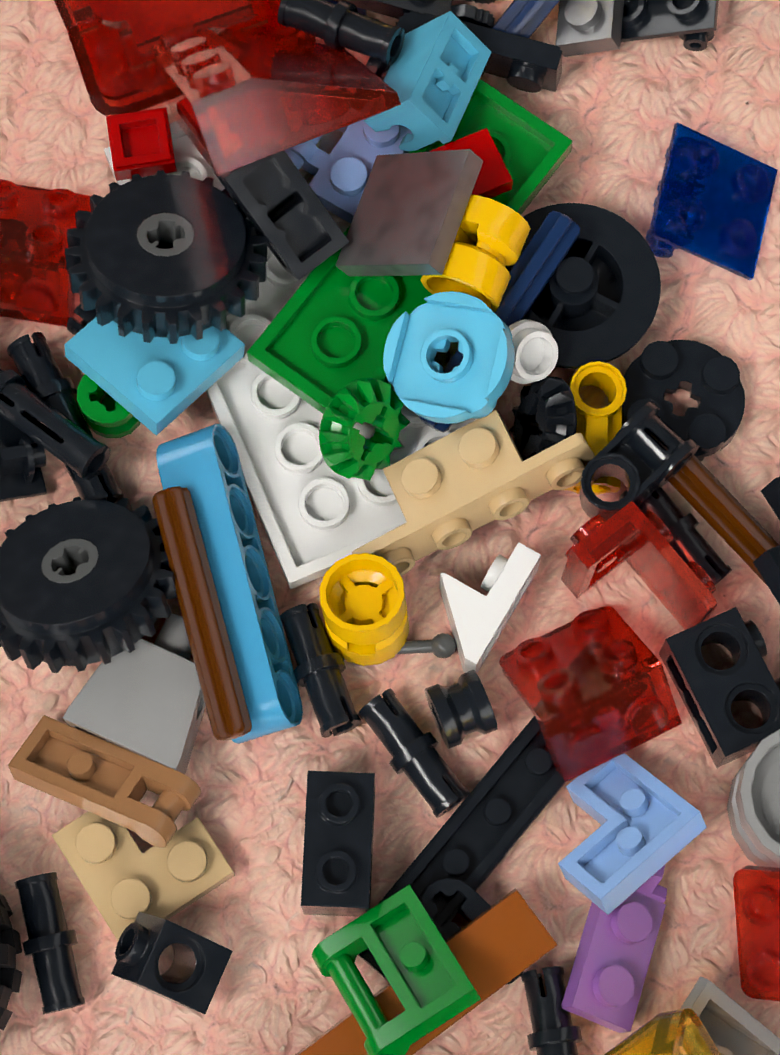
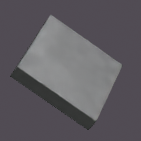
[335,149,483,276]

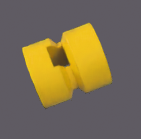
[420,195,530,312]
[319,553,410,666]

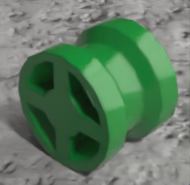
[77,374,141,438]

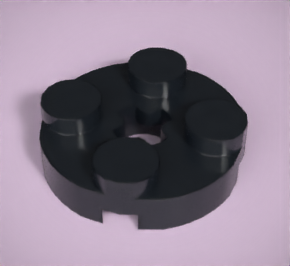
[622,340,745,461]

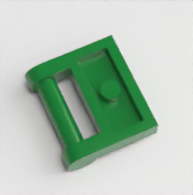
[312,885,481,1055]

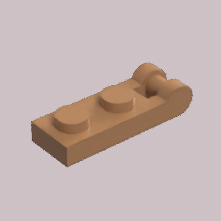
[8,715,201,848]

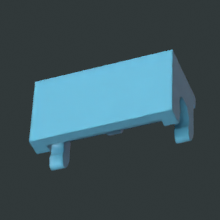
[364,11,491,151]

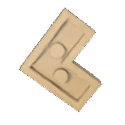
[52,812,235,941]

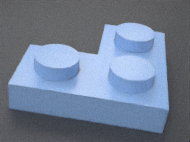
[558,745,707,915]

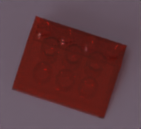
[148,24,401,176]

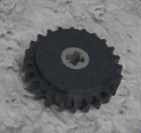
[65,170,267,344]
[0,497,177,673]

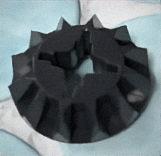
[509,376,577,461]

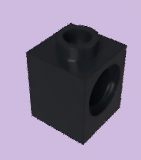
[111,911,233,1014]

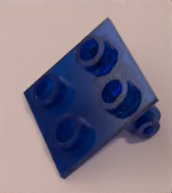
[645,123,778,280]

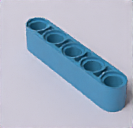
[156,424,303,744]

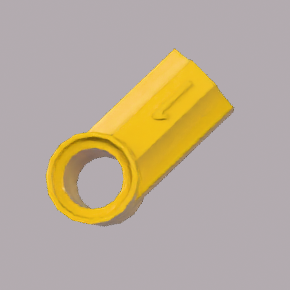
[564,361,627,495]

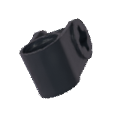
[579,401,699,525]

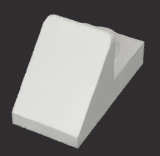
[440,542,541,673]

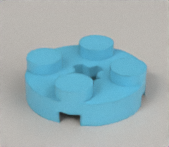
[383,291,515,424]

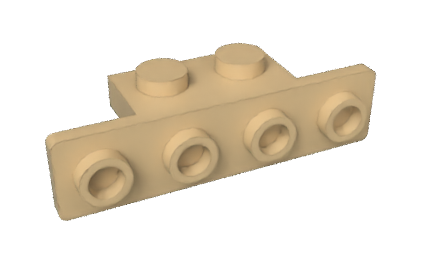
[352,410,595,576]

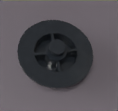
[505,203,661,369]

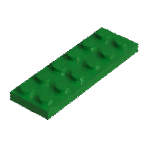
[247,79,573,427]

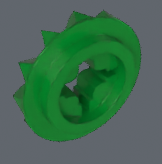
[319,378,410,481]

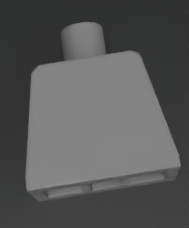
[63,614,206,774]

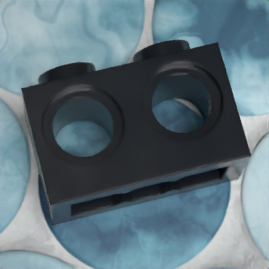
[211,131,349,280]
[659,607,780,768]
[301,771,376,917]

